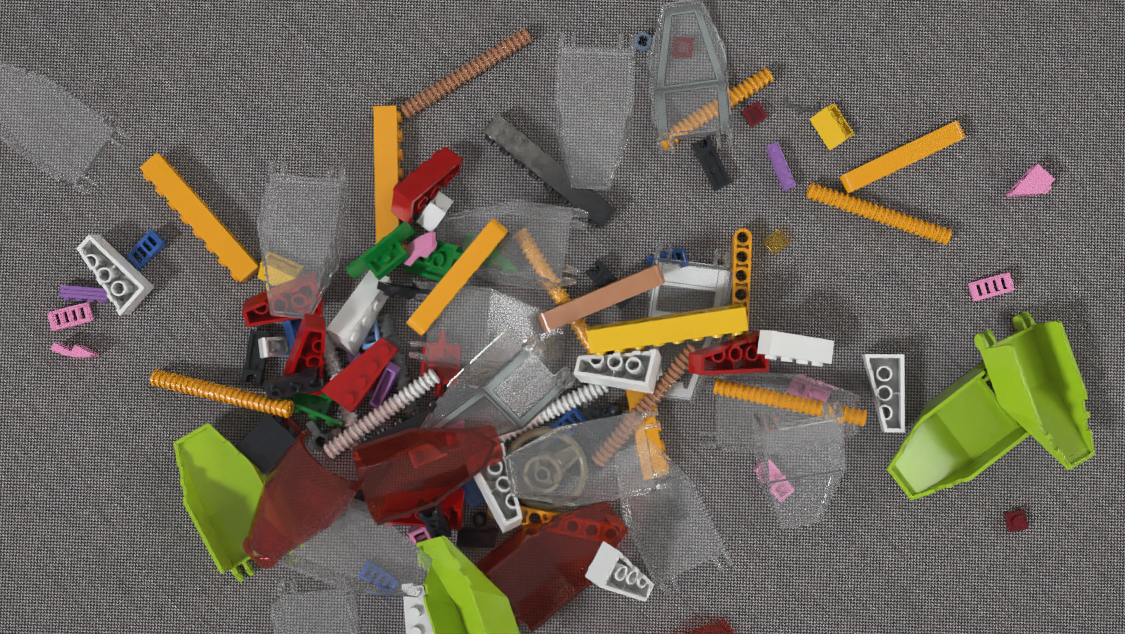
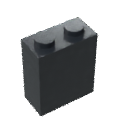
[236,413,300,474]

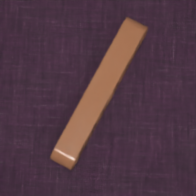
[537,264,666,333]

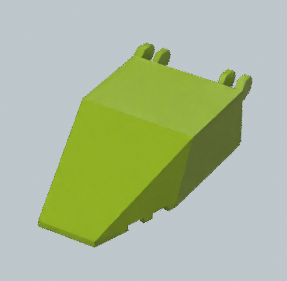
[974,311,1095,470]
[886,361,1030,501]
[173,423,305,582]
[417,535,520,634]

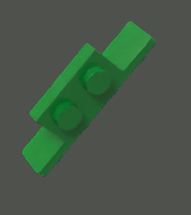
[345,221,415,280]
[276,393,344,428]

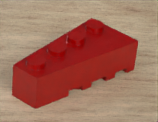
[391,146,463,224]
[242,270,325,327]
[282,313,326,396]
[689,331,769,375]
[320,337,400,413]
[383,489,465,530]

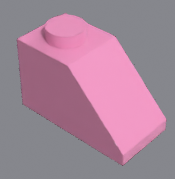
[1005,164,1055,197]

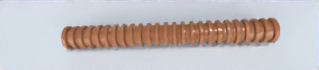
[400,28,532,119]
[591,343,698,467]

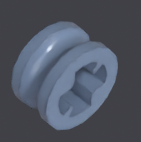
[634,33,652,52]

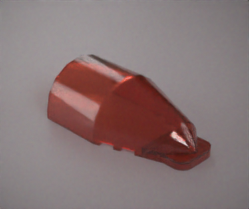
[352,425,503,526]
[243,429,366,569]

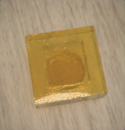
[762,228,790,255]

